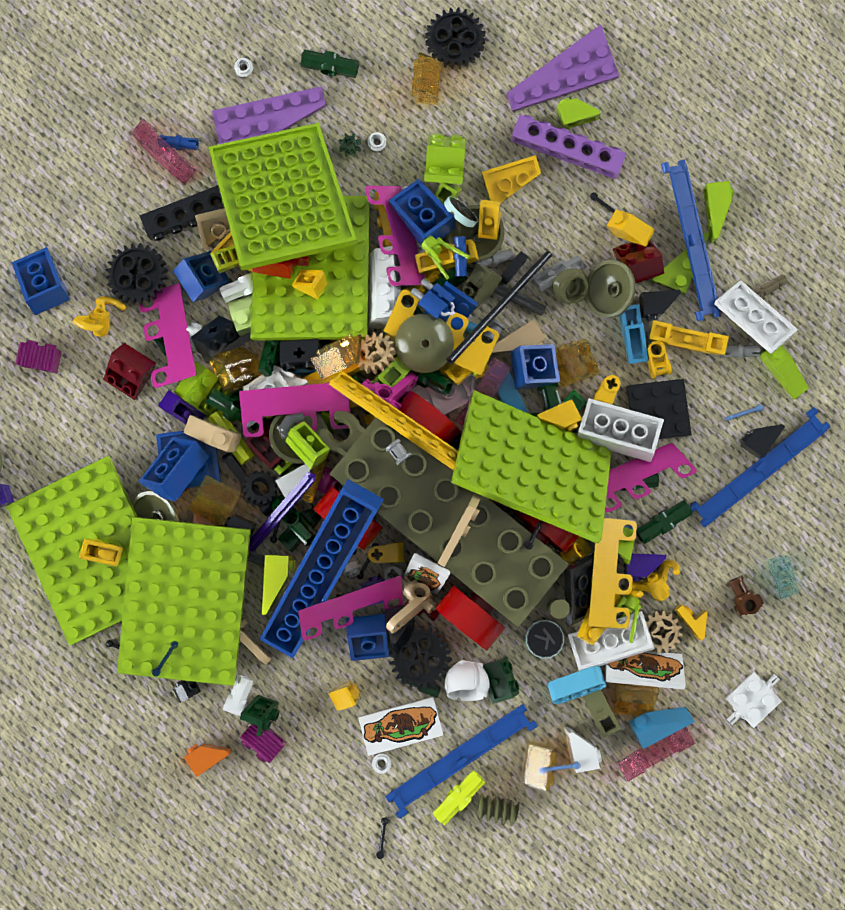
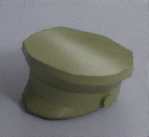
[553,268,589,305]

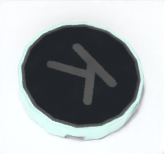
[444,196,478,227]
[525,620,564,659]

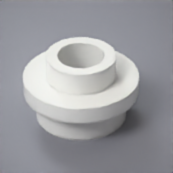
[234,58,253,77]
[368,132,386,151]
[343,561,362,578]
[372,753,391,774]

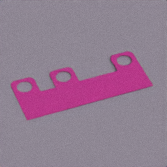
[365,186,425,286]
[139,283,196,388]
[239,383,350,437]
[605,443,697,512]
[298,575,403,640]

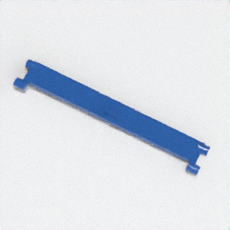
[661,159,721,322]
[689,407,831,528]
[385,704,538,819]

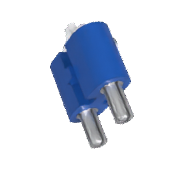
[411,278,456,319]

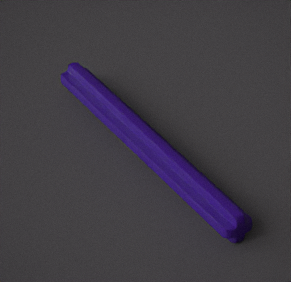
[249,472,316,551]

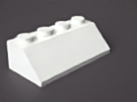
[368,246,401,330]
[577,398,664,462]

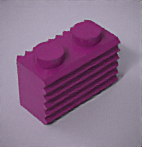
[15,340,62,374]
[240,725,286,763]

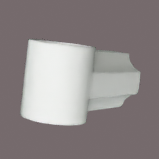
[220,272,253,303]
[223,675,254,716]

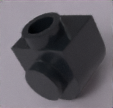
[173,680,201,703]

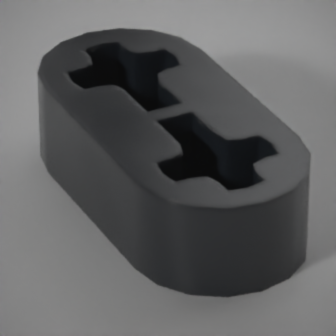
[501,251,529,285]

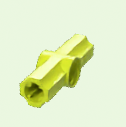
[208,410,255,465]
[433,770,485,826]

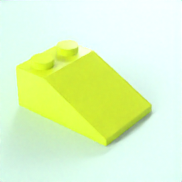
[262,555,296,615]

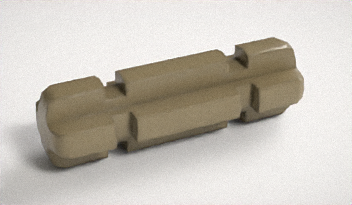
[753,274,788,297]

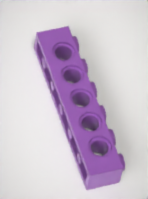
[511,115,626,179]

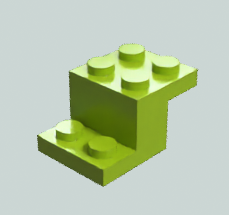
[424,133,466,185]

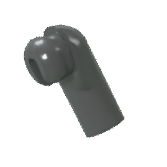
[280,412,305,436]

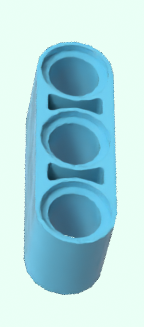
[547,666,606,704]

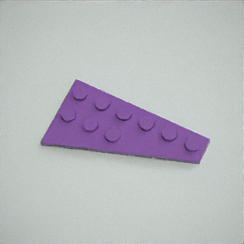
[507,25,619,112]
[212,86,326,144]

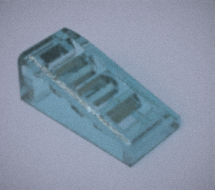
[767,554,799,599]

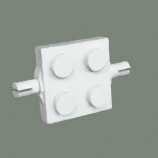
[725,672,782,728]

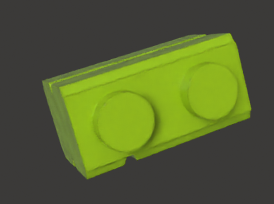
[285,421,330,469]

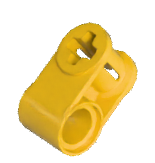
[647,341,672,379]
[592,375,620,405]
[560,536,592,566]
[368,542,405,563]

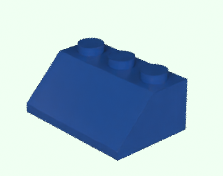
[138,437,209,501]

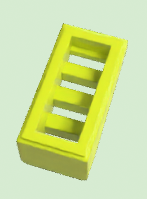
[210,245,240,273]

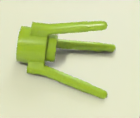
[422,236,470,280]
[616,595,642,643]

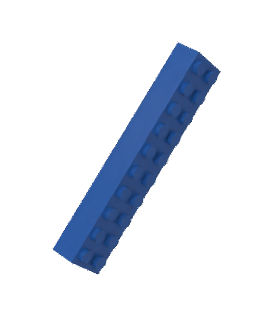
[259,479,384,658]

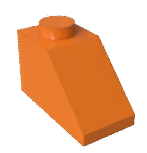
[184,743,232,777]

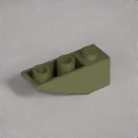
[461,263,503,311]
[583,689,621,738]

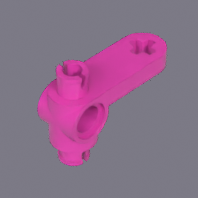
[362,372,419,410]

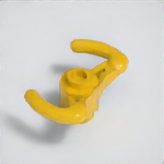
[73,296,126,337]
[626,559,680,601]

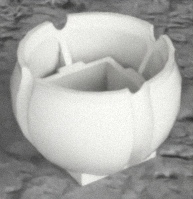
[445,660,489,701]

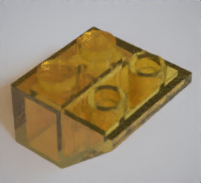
[412,52,441,105]
[311,334,362,379]
[555,339,600,388]
[209,347,262,392]
[188,475,241,526]
[613,683,659,716]
[522,741,557,791]

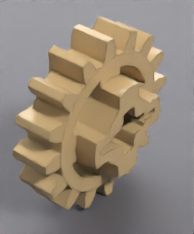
[353,332,396,374]
[646,611,683,653]

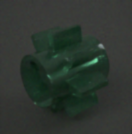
[339,133,361,158]

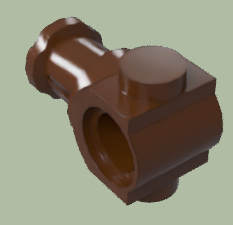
[727,575,764,617]

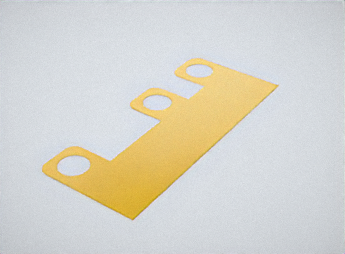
[384,290,499,375]
[588,518,637,629]

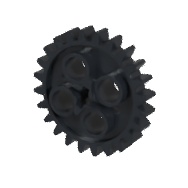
[425,7,486,69]
[106,243,169,305]
[389,626,452,690]

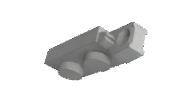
[531,255,584,292]

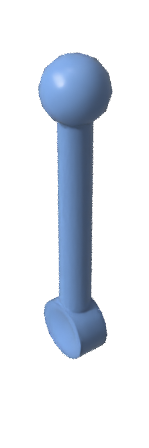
[725,404,763,421]
[539,761,581,773]

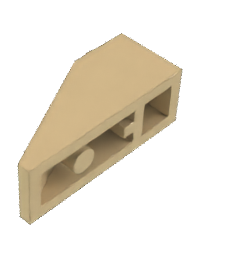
[490,319,546,356]
[183,415,242,453]

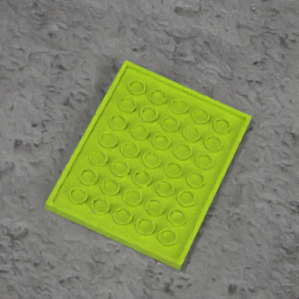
[208,123,357,271]
[250,196,370,341]
[451,390,612,544]
[6,456,138,646]
[117,517,251,686]

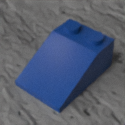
[388,179,456,246]
[12,247,70,315]

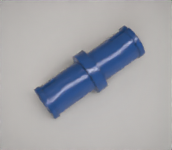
[159,135,199,150]
[453,236,468,276]

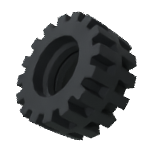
[241,470,278,507]

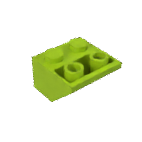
[173,361,232,417]

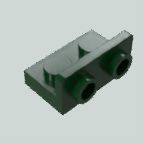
[483,657,519,704]
[240,695,280,736]

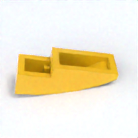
[415,239,479,274]

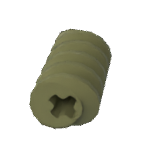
[477,794,520,826]

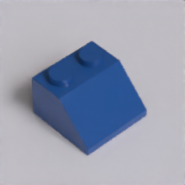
[173,251,231,302]
[510,344,560,389]
[346,614,389,661]

